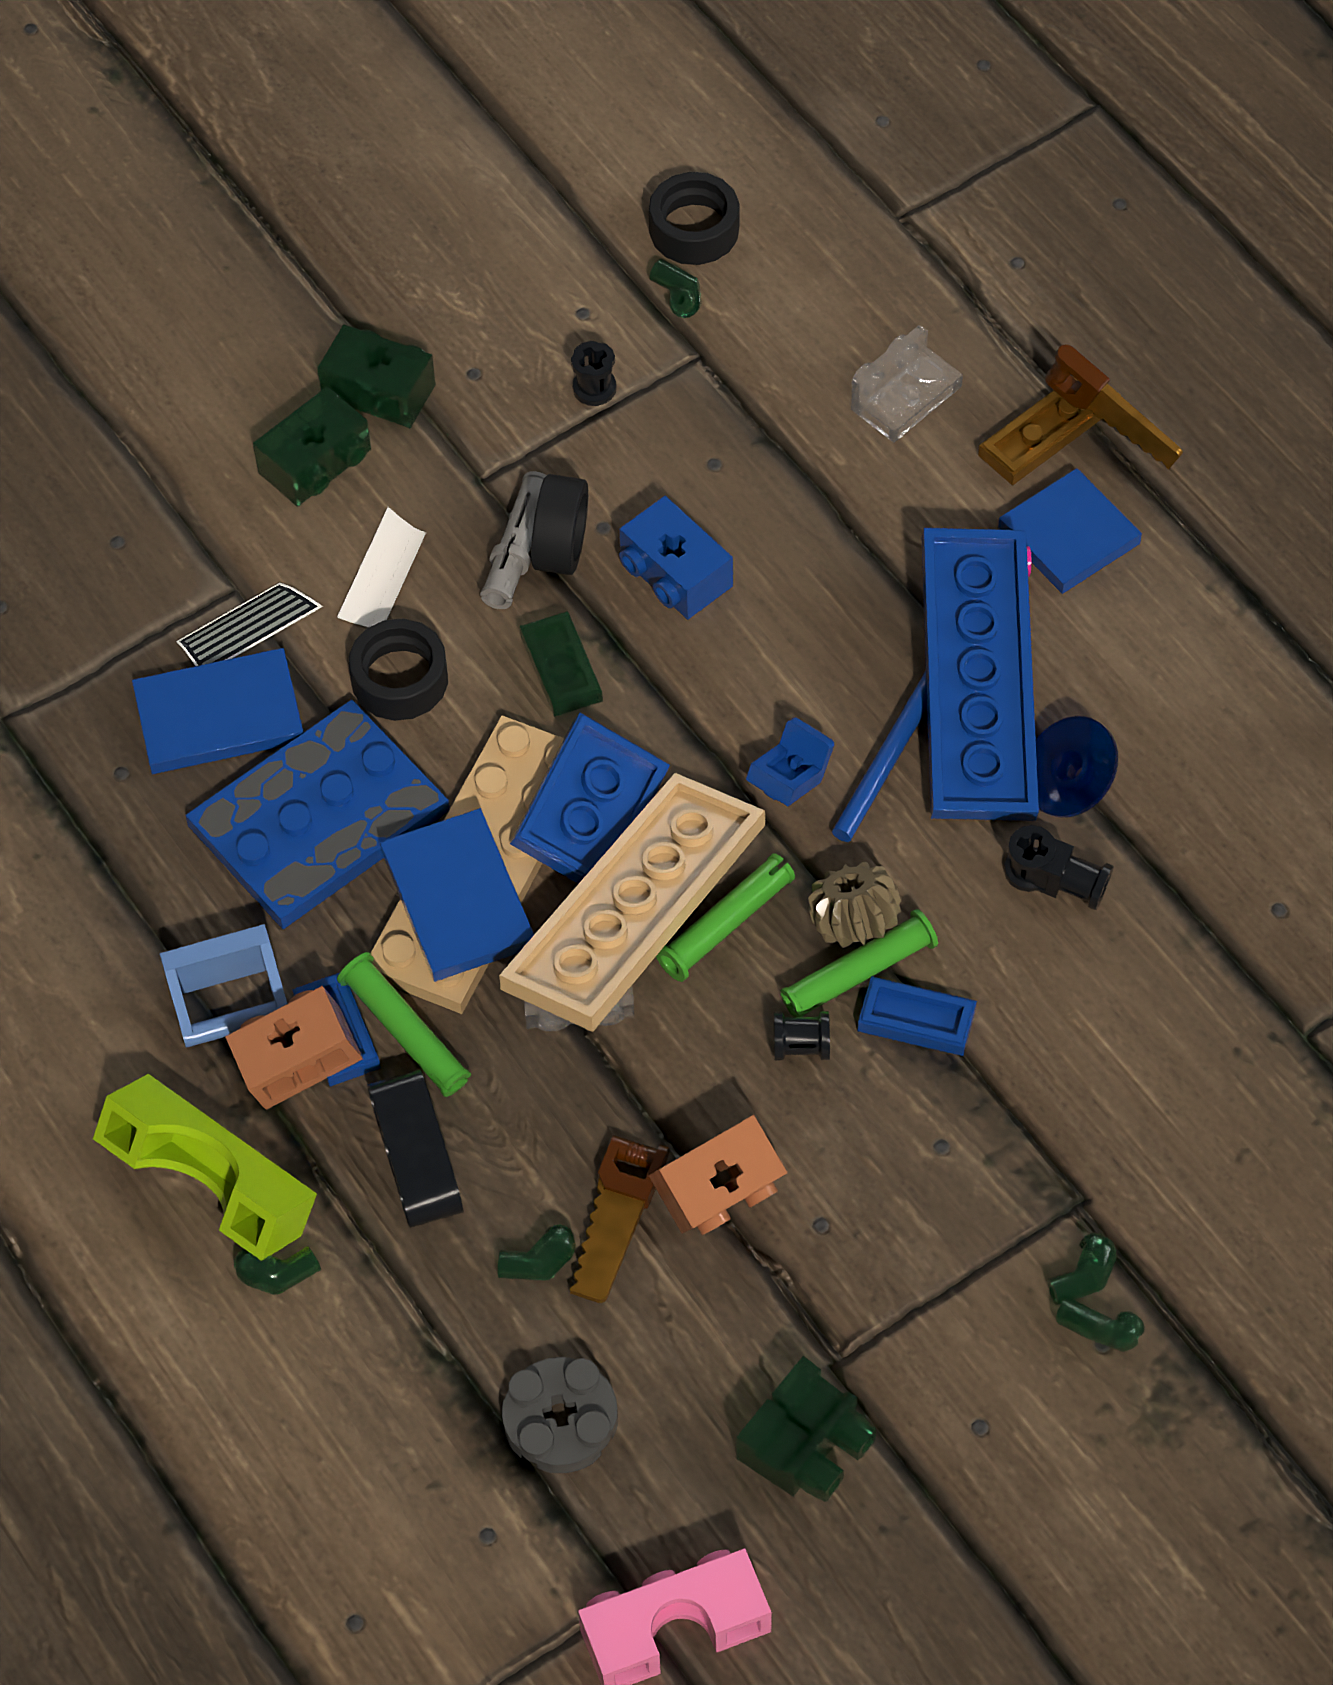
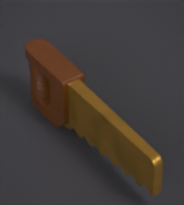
[1045,345,1183,470]
[570,1135,670,1303]

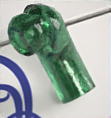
[650,259,702,318]
[498,1224,576,1281]
[1047,1232,1117,1306]

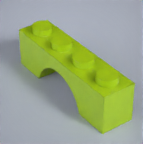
[93,1074,317,1261]

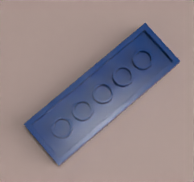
[921,528,1039,821]

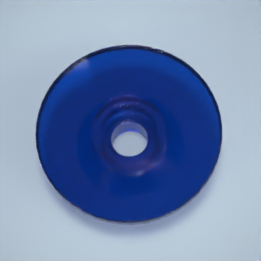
[1036,716,1118,818]

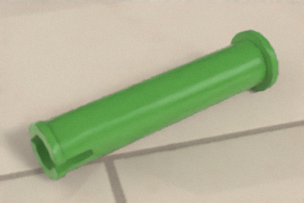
[656,853,795,982]
[780,909,938,1017]
[337,952,471,1097]

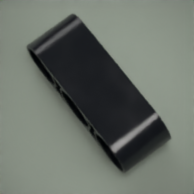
[367,1070,464,1228]

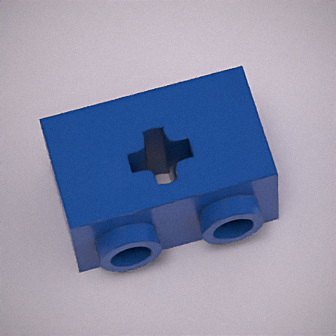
[619,495,733,620]

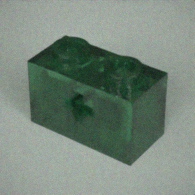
[317,324,436,428]
[253,386,371,507]

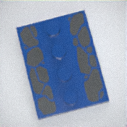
[185,699,450,930]

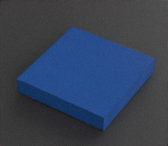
[998,468,1142,594]

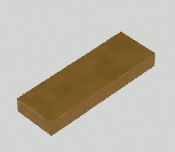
[978,376,1121,486]

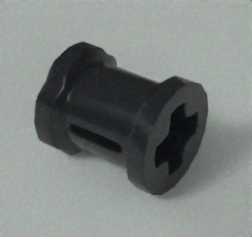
[571,341,617,406]
[774,1011,830,1061]

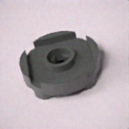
[502,1357,618,1473]

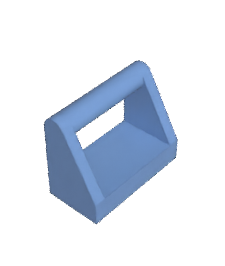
[160,924,287,1048]

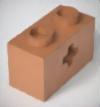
[225,986,363,1110]
[648,1115,787,1235]

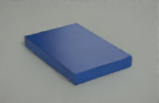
[132,648,304,774]
[510,713,670,884]
[380,808,534,982]

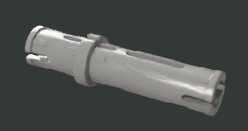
[480,471,547,609]

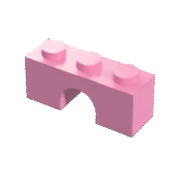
[578,1548,772,1685]

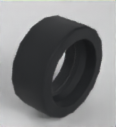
[648,172,740,265]
[531,474,589,575]
[349,618,448,721]

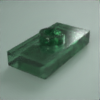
[520,611,603,717]

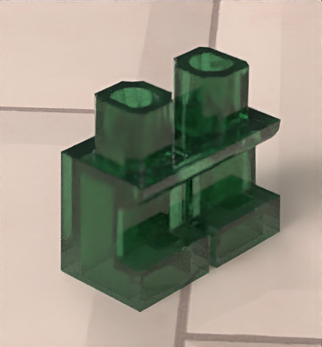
[736,1356,876,1502]

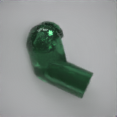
[234,1246,321,1295]
[1056,1298,1145,1352]

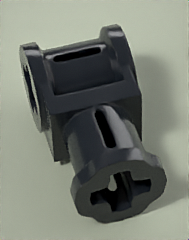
[1004,825,1114,910]

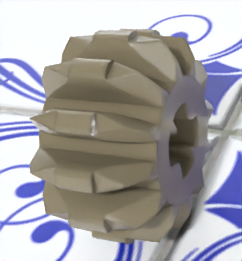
[808,862,901,948]

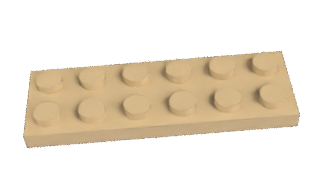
[371,716,564,1014]
[499,773,765,1032]

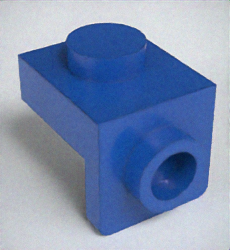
[746,717,834,806]

